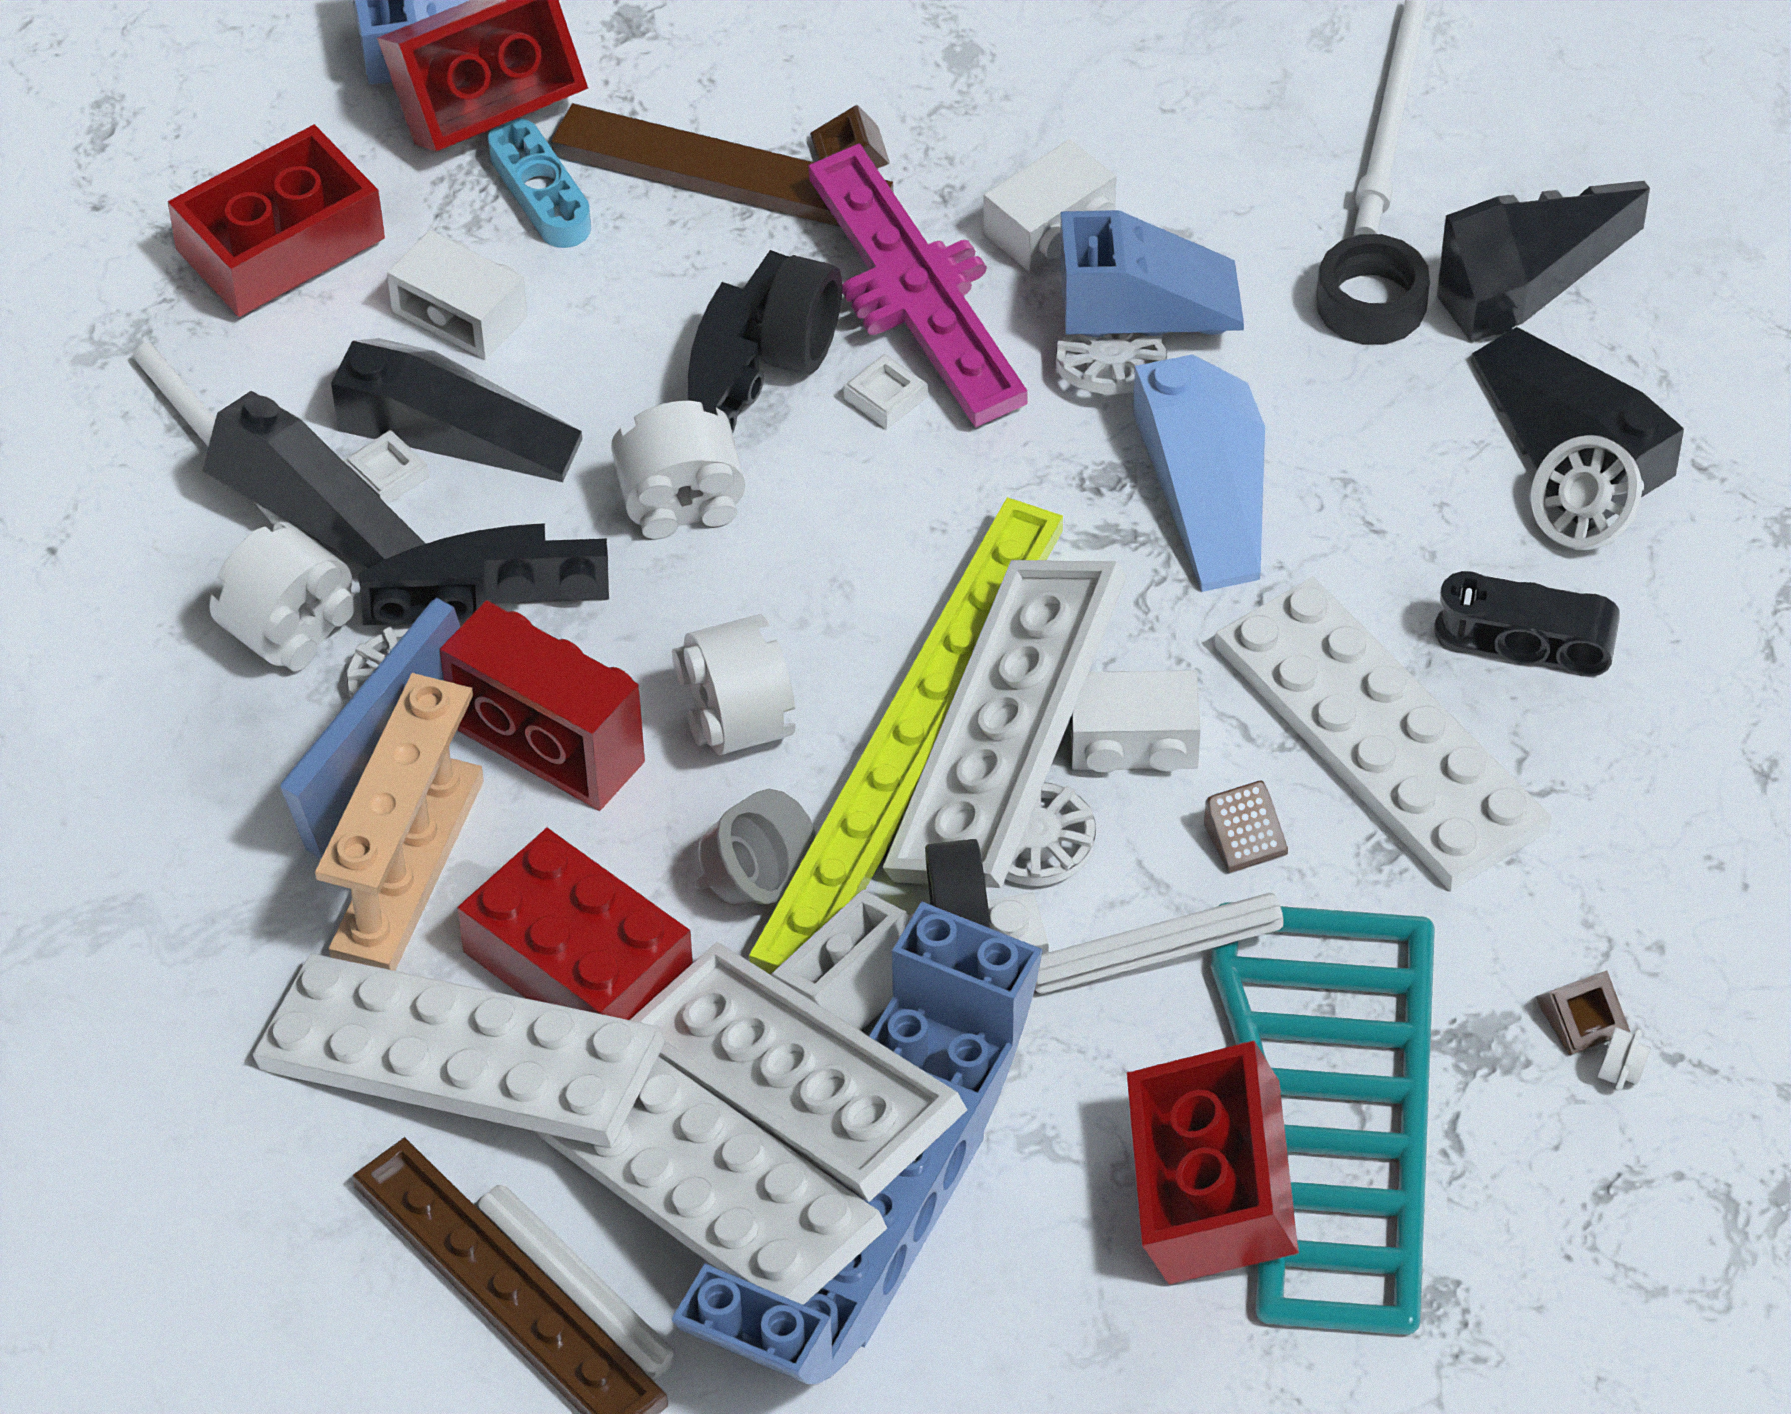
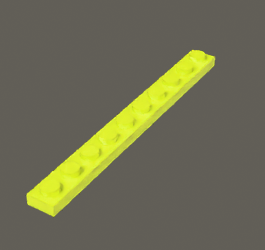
[749,497,1063,975]

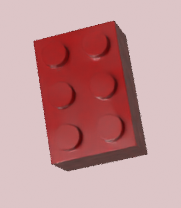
[377,0,589,152]
[167,124,385,317]
[440,600,645,811]
[457,827,693,1020]
[1127,1040,1299,1285]

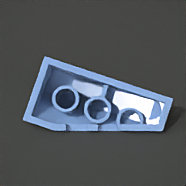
[1133,354,1265,592]

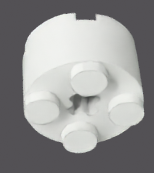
[611,401,745,539]
[209,522,358,671]
[672,614,796,755]

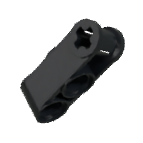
[1434,571,1620,677]

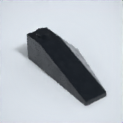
[1437,180,1650,343]
[1471,326,1684,532]
[331,338,583,483]
[202,390,426,568]

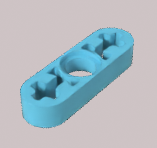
[488,118,591,248]

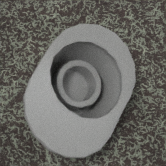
[694,788,816,905]

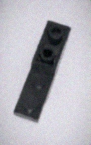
[688,250,789,434]
[359,523,609,625]

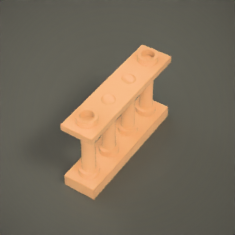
[315,673,484,971]

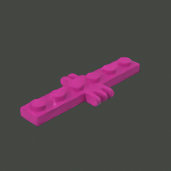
[808,143,1028,428]

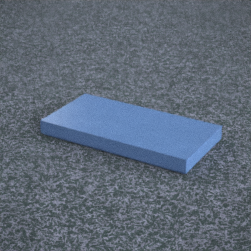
[280,597,460,859]

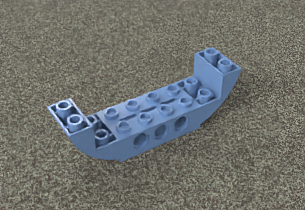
[672,901,1042,1384]

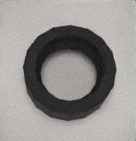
[1316,234,1430,345]
[760,255,842,375]
[925,839,990,928]

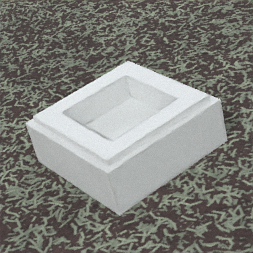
[843,353,928,430]
[343,430,429,504]

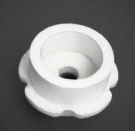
[1598,1027,1651,1090]

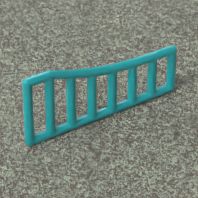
[1211,902,1435,1335]

